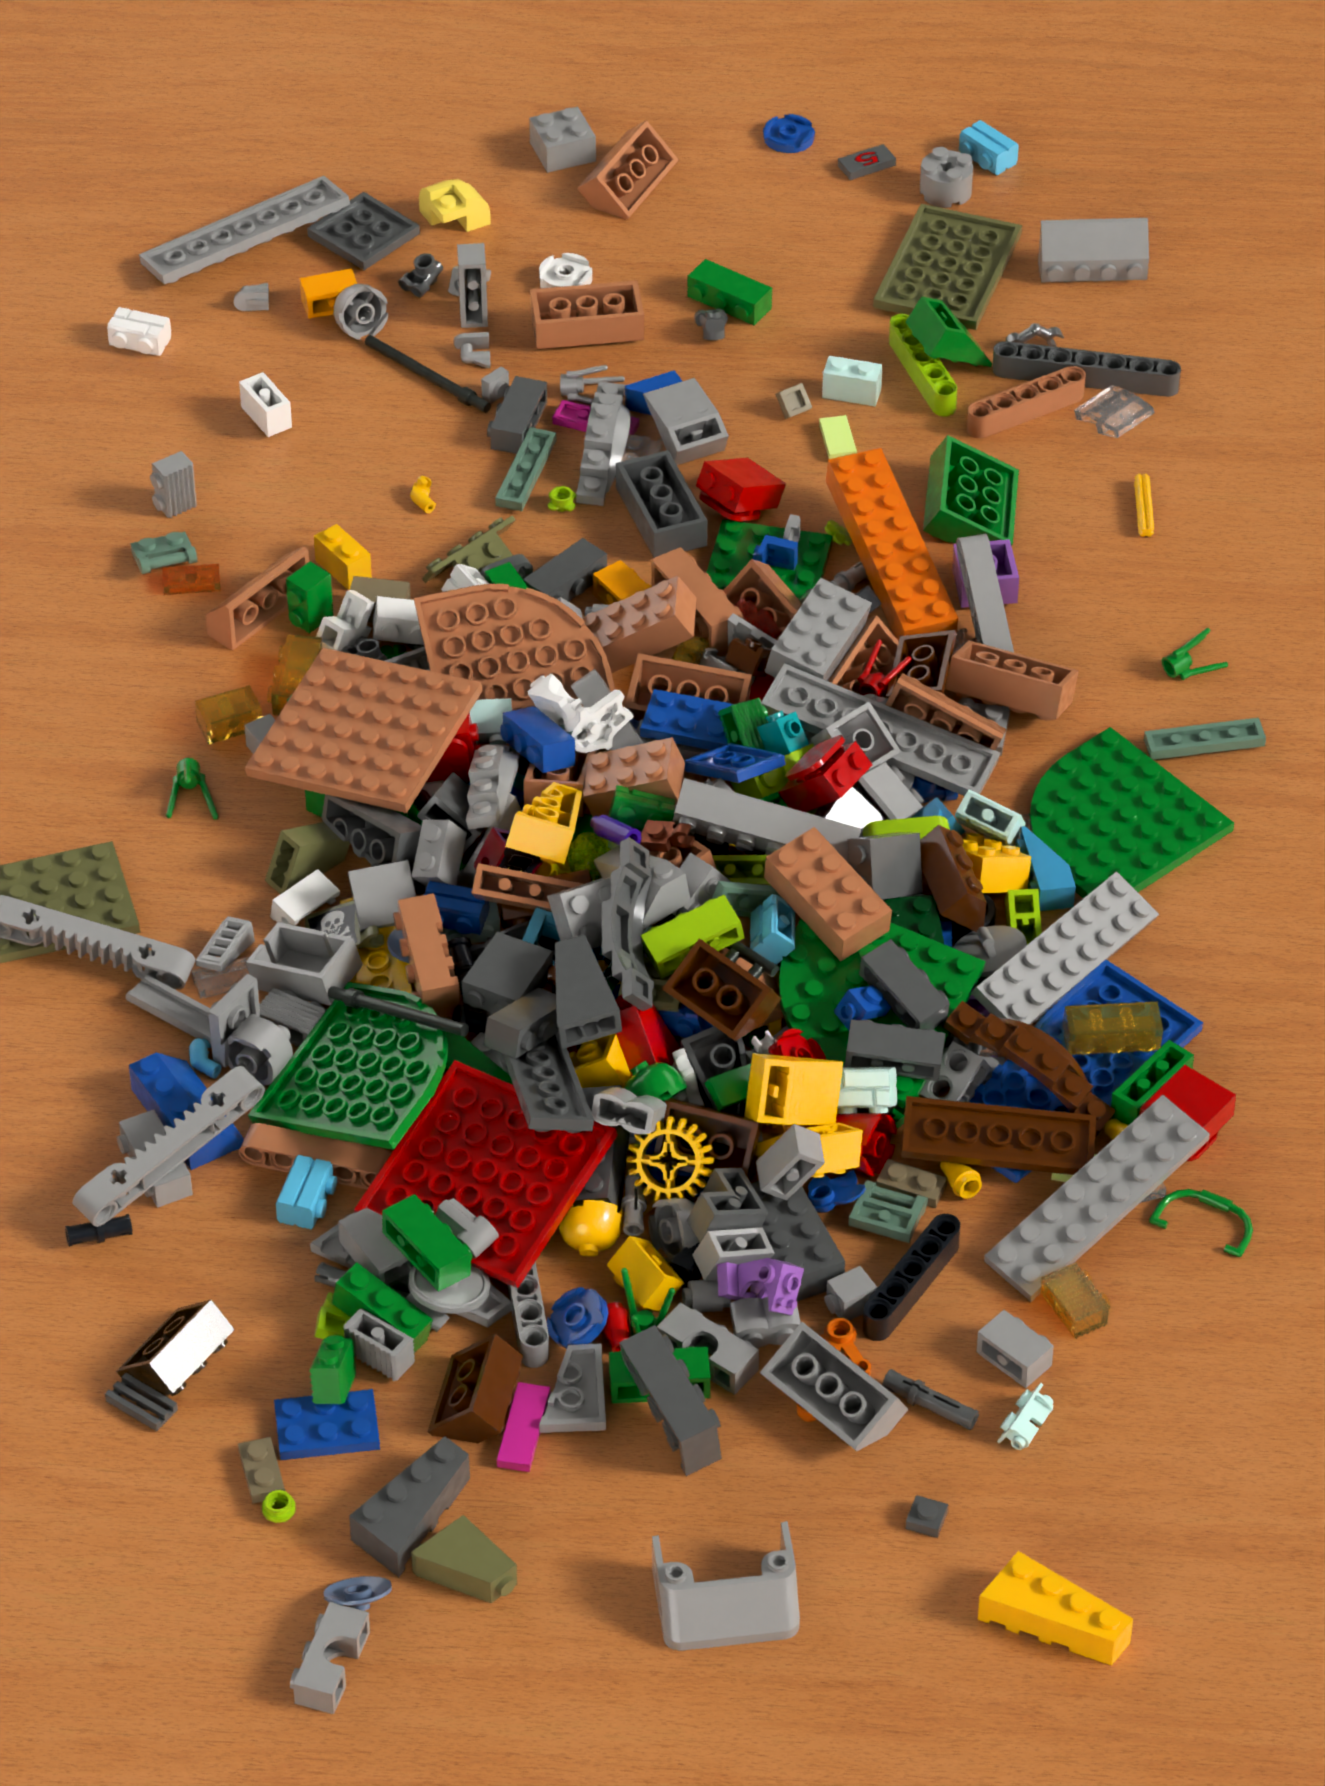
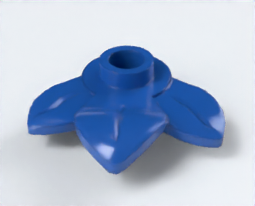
[808,1170,866,1213]

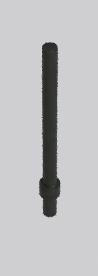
[365,335,491,413]
[328,986,469,1037]

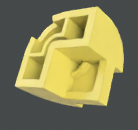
[419,179,491,232]

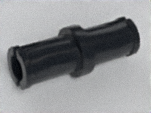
[65,1214,133,1247]

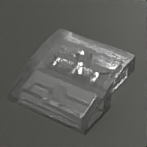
[1074,385,1155,438]

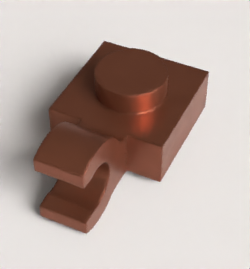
[640,820,695,852]

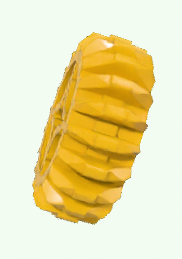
[627,1116,714,1201]

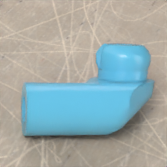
[189,1038,222,1079]

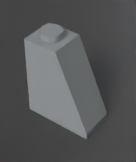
[339,1208,413,1287]

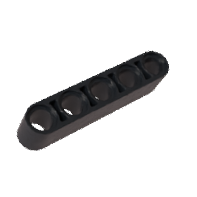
[863,1214,961,1341]

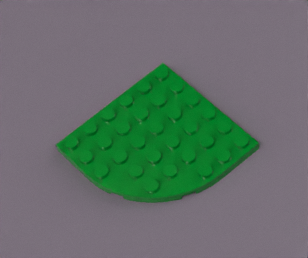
[1030,727,1234,899]
[779,919,986,1109]
[247,982,448,1150]

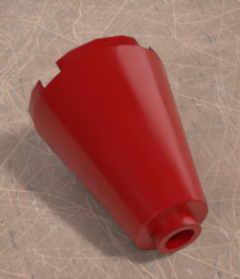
[805,1113,897,1176]

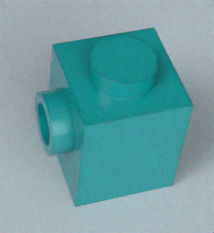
[757,711,809,755]

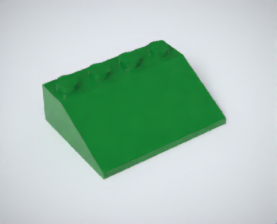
[923,435,1019,546]

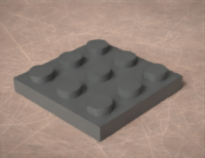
[307,192,420,270]

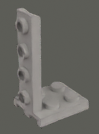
[125,974,260,1067]

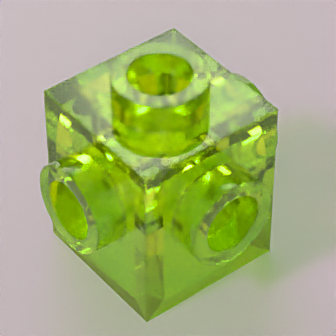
[566,832,611,881]

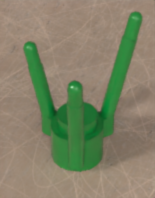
[1162,628,1228,680]
[166,758,218,820]
[621,1268,675,1336]

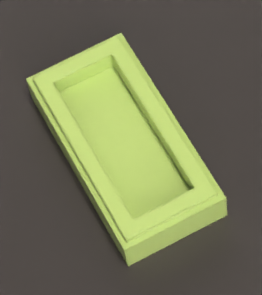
[819,415,857,459]

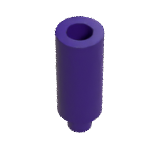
[590,815,641,846]

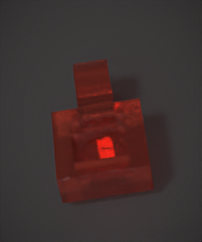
[734,598,782,639]

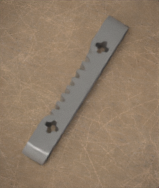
[0,895,195,989]
[72,1066,265,1227]

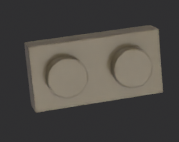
[876,1159,947,1208]
[238,1437,285,1504]

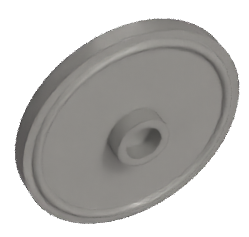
[953,925,1027,977]
[408,1266,490,1314]

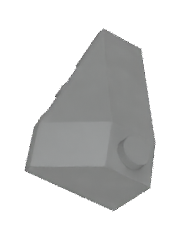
[594,846,691,930]

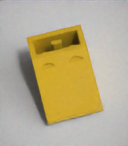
[962,833,1031,893]
[744,1053,843,1125]
[755,1123,863,1178]

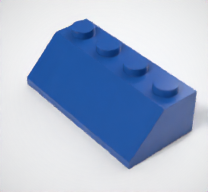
[129,1052,244,1170]

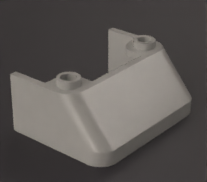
[652,1521,800,1651]

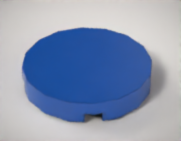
[763,114,815,153]
[547,1287,609,1349]

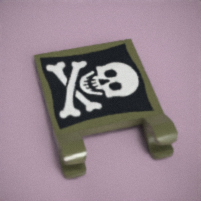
[305,900,384,955]

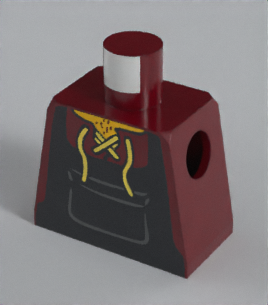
[474,827,544,874]

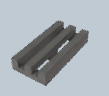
[105,1373,178,1431]

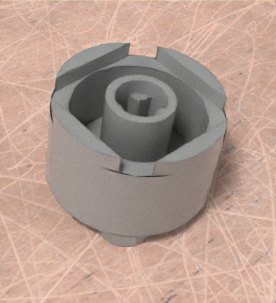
[920,147,973,208]
[220,1014,293,1086]

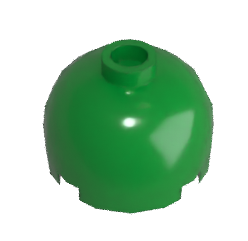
[624,1061,688,1102]

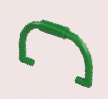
[1149,1189,1253,1257]

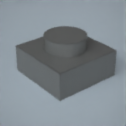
[905,1495,948,1538]

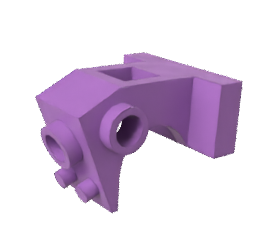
[717,1258,804,1316]

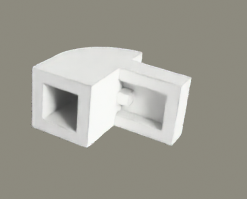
[314,590,375,651]

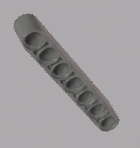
[992,341,1181,397]

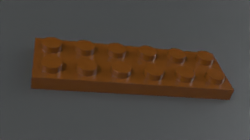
[901,1096,1096,1175]

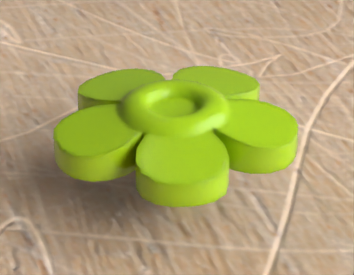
[824,520,852,546]

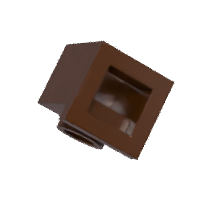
[725,637,772,677]

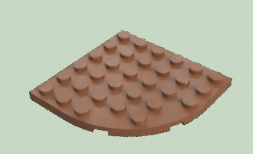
[414,584,615,746]

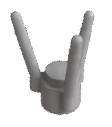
[560,365,625,404]

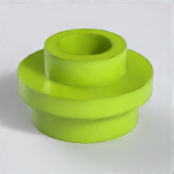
[262,1490,296,1523]

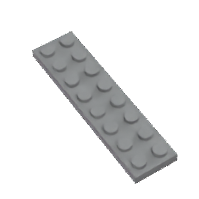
[139,176,350,285]
[761,663,1000,796]
[971,871,1159,1025]
[984,1095,1210,1302]

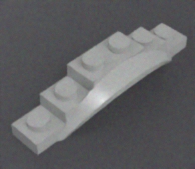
[576,381,630,506]
[466,744,520,830]

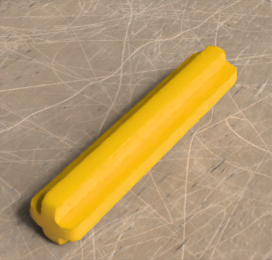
[1134,473,1154,537]

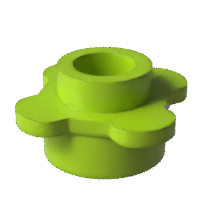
[548,486,576,512]

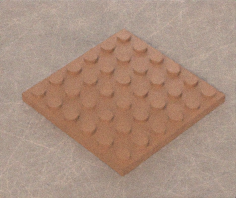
[245,648,483,813]

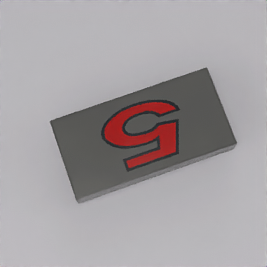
[838,144,896,180]

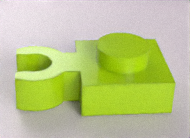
[314,1292,351,1339]

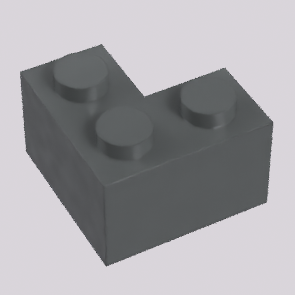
[687,1168,769,1242]

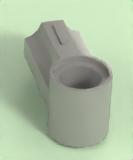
[435,1198,499,1259]

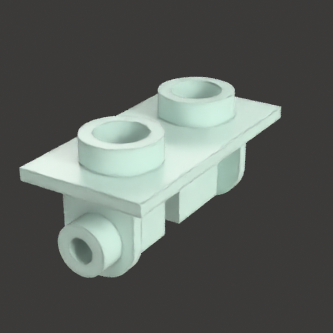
[997,1383,1053,1450]

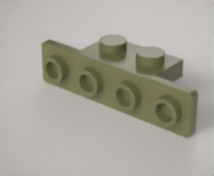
[422,516,516,583]

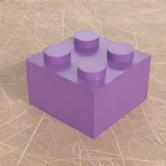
[952,539,1019,608]

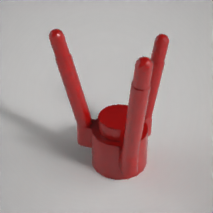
[857,639,912,697]

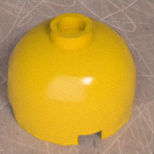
[559,1200,623,1257]

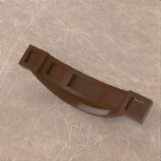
[943,1001,1116,1137]

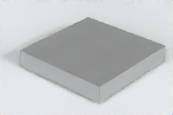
[348,860,416,932]

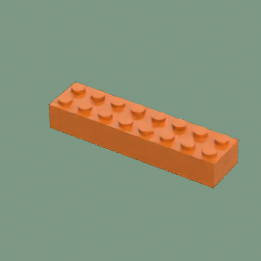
[826,448,959,641]

